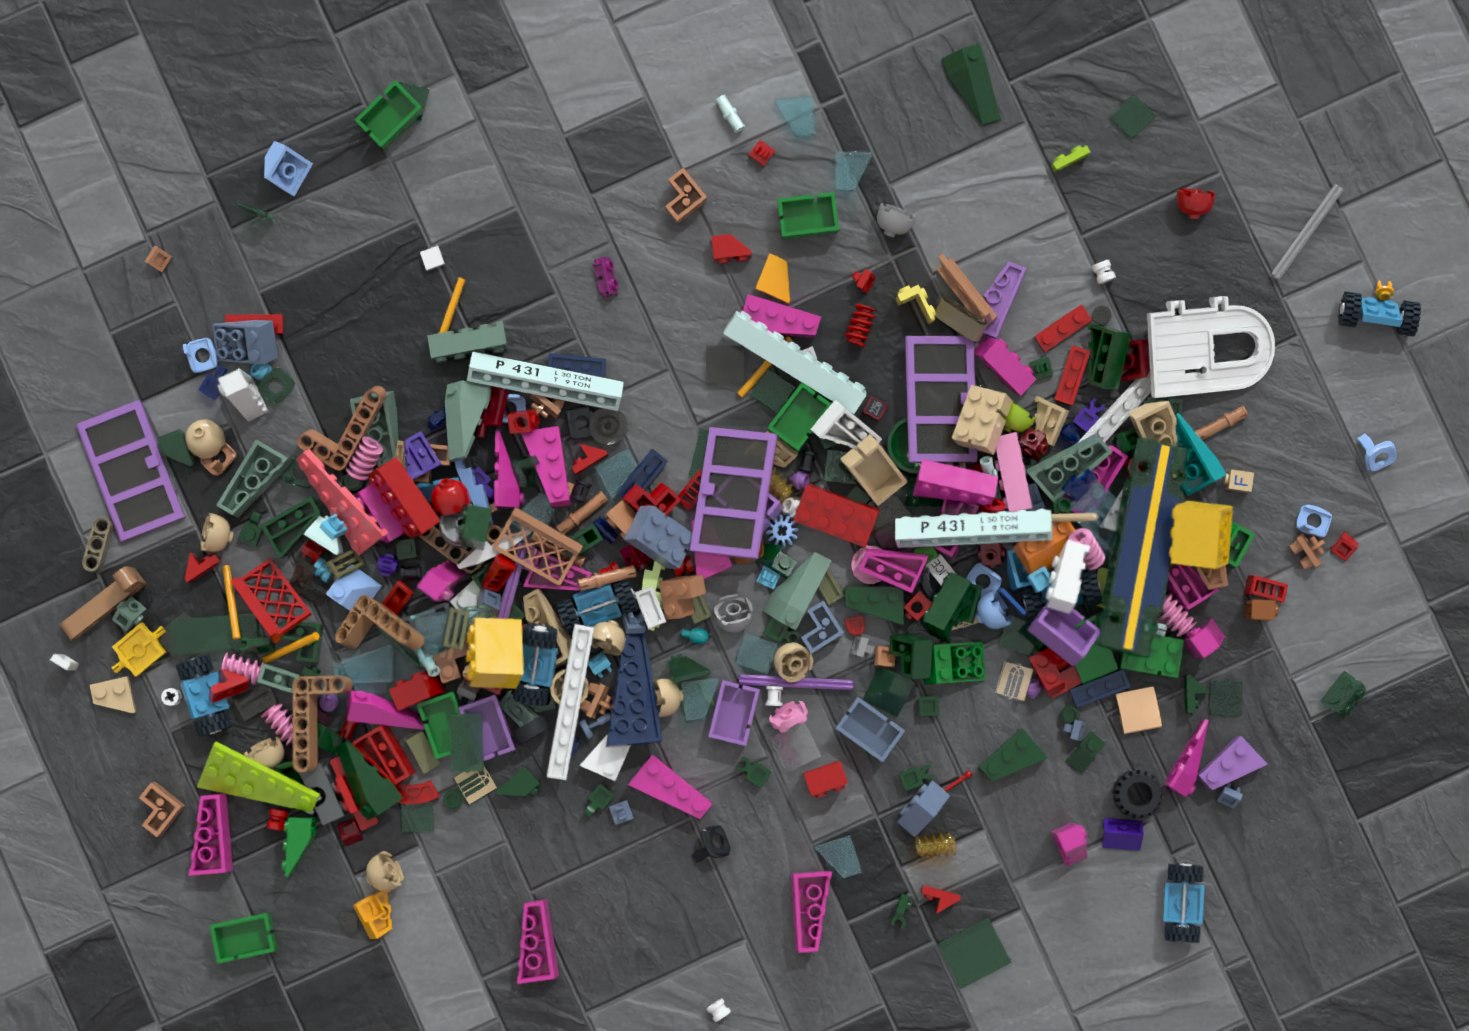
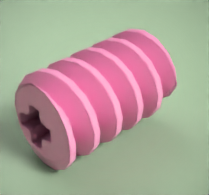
[346,436,383,480]
[1069,528,1105,571]
[1156,594,1197,637]
[221,652,265,685]
[261,703,293,746]

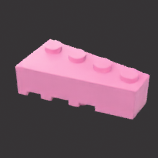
[994,432,1033,513]

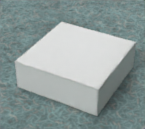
[420,246,445,271]

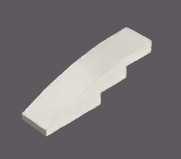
[457,527,531,569]

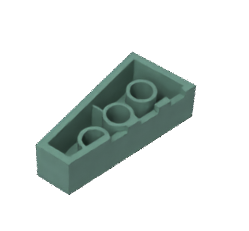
[427,321,508,363]
[1025,434,1112,502]
[216,439,294,518]

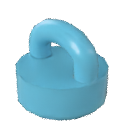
[250,363,272,381]

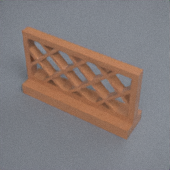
[936,253,998,326]
[492,507,583,586]

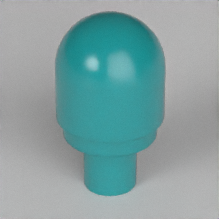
[681,628,708,644]

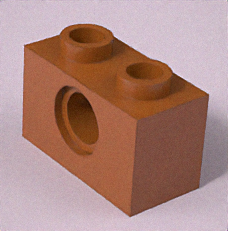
[1244,599,1278,621]

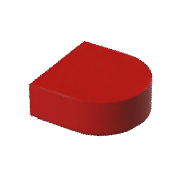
[844,614,865,636]

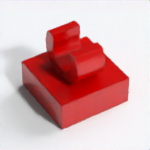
[749,140,775,167]
[852,269,876,294]
[301,539,327,564]

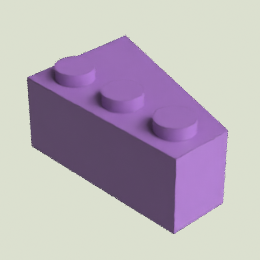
[1197,736,1267,790]

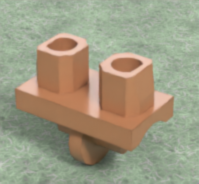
[530,394,565,419]
[1290,533,1325,569]
[579,683,612,719]

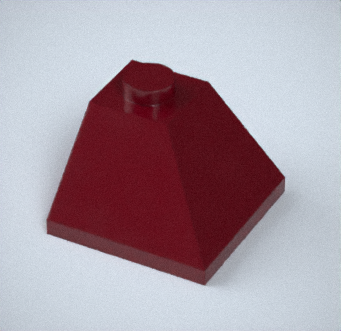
[1120,339,1150,382]

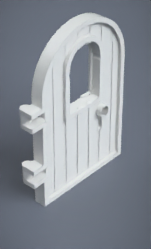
[1147,296,1275,398]

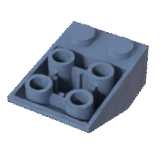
[212,320,278,364]

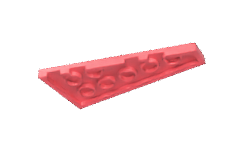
[296,449,388,556]

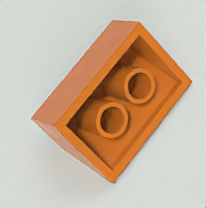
[1012,521,1075,575]

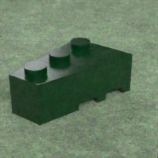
[1088,324,1131,390]
[261,496,324,559]
[923,572,974,644]
[844,587,904,626]
[977,728,1048,782]

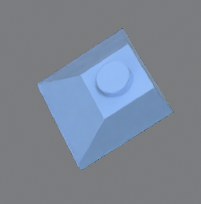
[264,141,313,196]
[326,564,382,611]

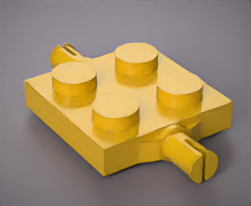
[112,622,166,677]

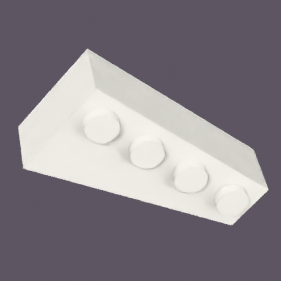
[218,369,269,422]

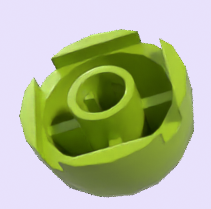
[997,402,1037,433]

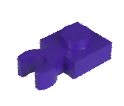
[1072,398,1105,433]

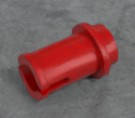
[339,716,360,740]

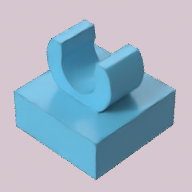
[319,514,348,540]
[756,566,780,590]
[1027,566,1051,593]
[588,651,612,678]

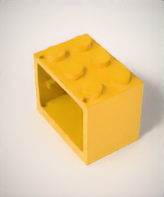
[1169,501,1233,569]
[466,618,523,689]

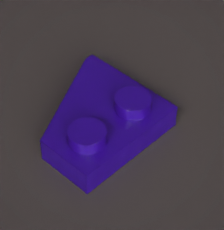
[404,431,441,480]

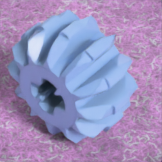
[766,515,798,548]

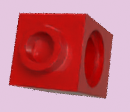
[507,409,539,434]
[904,591,933,621]

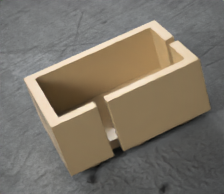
[952,385,1013,455]
[840,435,907,506]

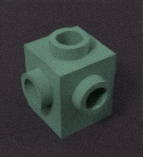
[112,597,146,632]

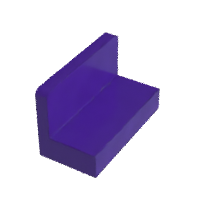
[1102,818,1144,851]

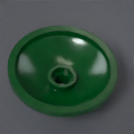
[887,418,945,474]

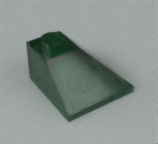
[667,654,711,684]
[863,666,915,717]

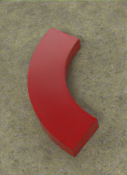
[377,771,440,804]

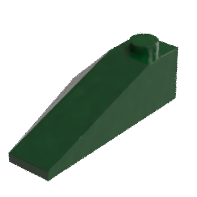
[942,43,1001,125]
[336,741,403,820]

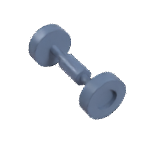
[580,713,611,739]

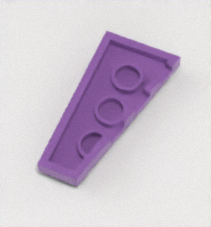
[983,262,1027,339]

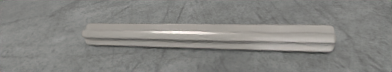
[1271,184,1343,280]

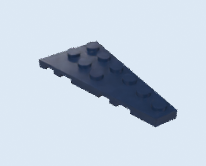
[605,632,663,748]

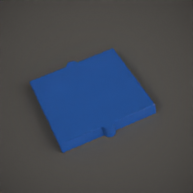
[997,587,1026,617]

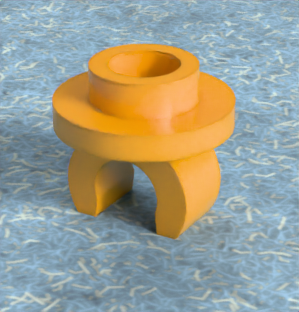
[1375,281,1394,300]

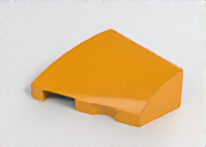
[755,253,790,304]
[353,890,392,939]

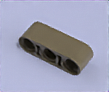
[935,296,988,342]
[82,517,114,572]

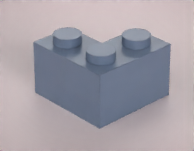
[801,600,844,654]
[897,780,950,837]

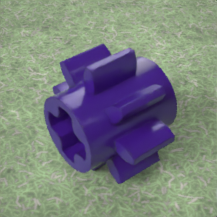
[376,553,399,577]

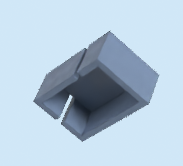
[624,505,692,569]
[835,697,905,762]

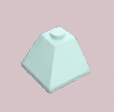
[304,516,344,556]

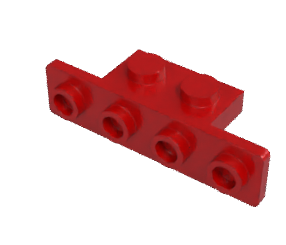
[330,757,379,830]

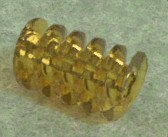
[756,467,795,504]
[915,832,956,860]

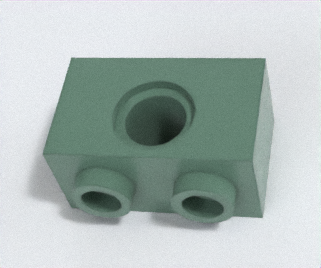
[257,663,303,693]

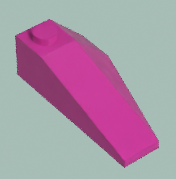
[494,431,524,509]
[346,691,424,730]
[1163,719,1208,797]

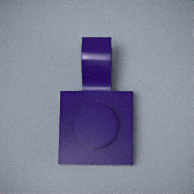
[474,466,494,500]

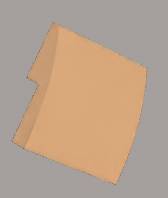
[1115,686,1162,734]

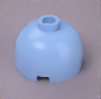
[976,590,1012,629]

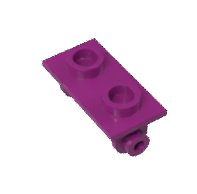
[593,257,619,298]

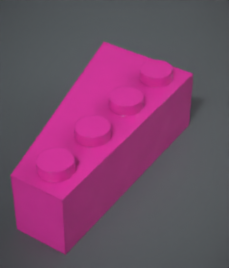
[743,294,821,338]
[521,426,571,508]
[1050,445,1128,514]
[913,459,998,505]
[417,559,467,603]
[628,754,713,819]
[188,793,233,876]
[790,871,832,953]
[517,899,559,984]

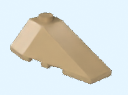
[1128,401,1179,481]
[523,588,572,669]

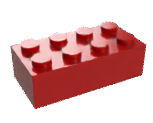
[368,457,440,538]
[793,483,881,548]

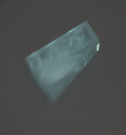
[334,643,395,684]

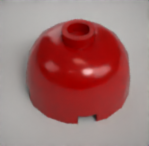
[1176,189,1215,219]
[431,478,471,515]

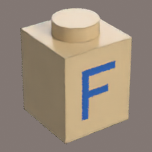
[1223,470,1254,493]

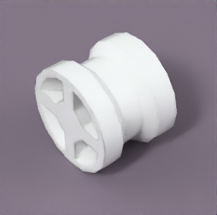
[707,998,731,1022]

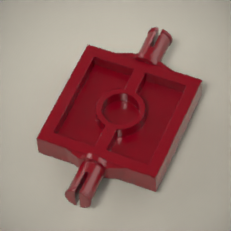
[476,386,509,438]

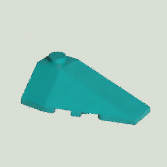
[1175,413,1226,497]

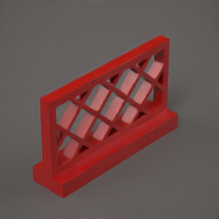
[231,558,312,644]

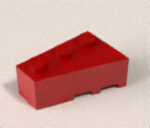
[351,725,416,785]

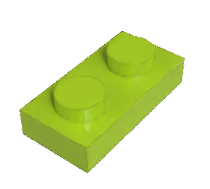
[1051,145,1090,173]

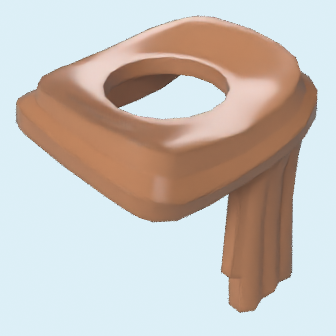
[201,442,237,476]

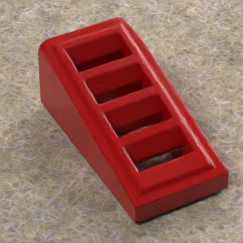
[678,469,714,511]
[481,554,516,592]
[1244,575,1288,603]

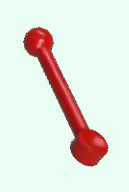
[943,771,972,792]

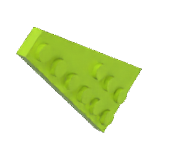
[197,742,320,812]

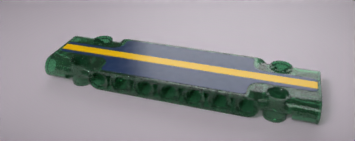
[1097,437,1188,658]

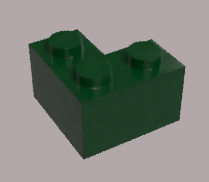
[458,504,492,550]
[280,619,324,663]
[889,633,933,680]

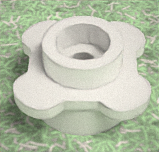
[782,497,800,518]

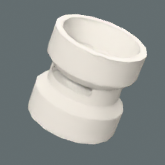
[1092,260,1116,285]

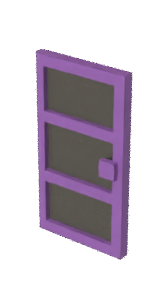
[905,336,978,463]
[76,400,185,542]
[690,427,777,559]

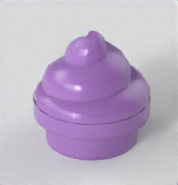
[789,471,810,490]
[1026,678,1042,699]
[319,694,339,712]

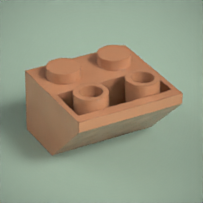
[606,500,637,543]

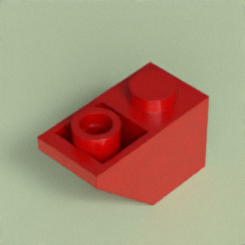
[711,234,752,264]

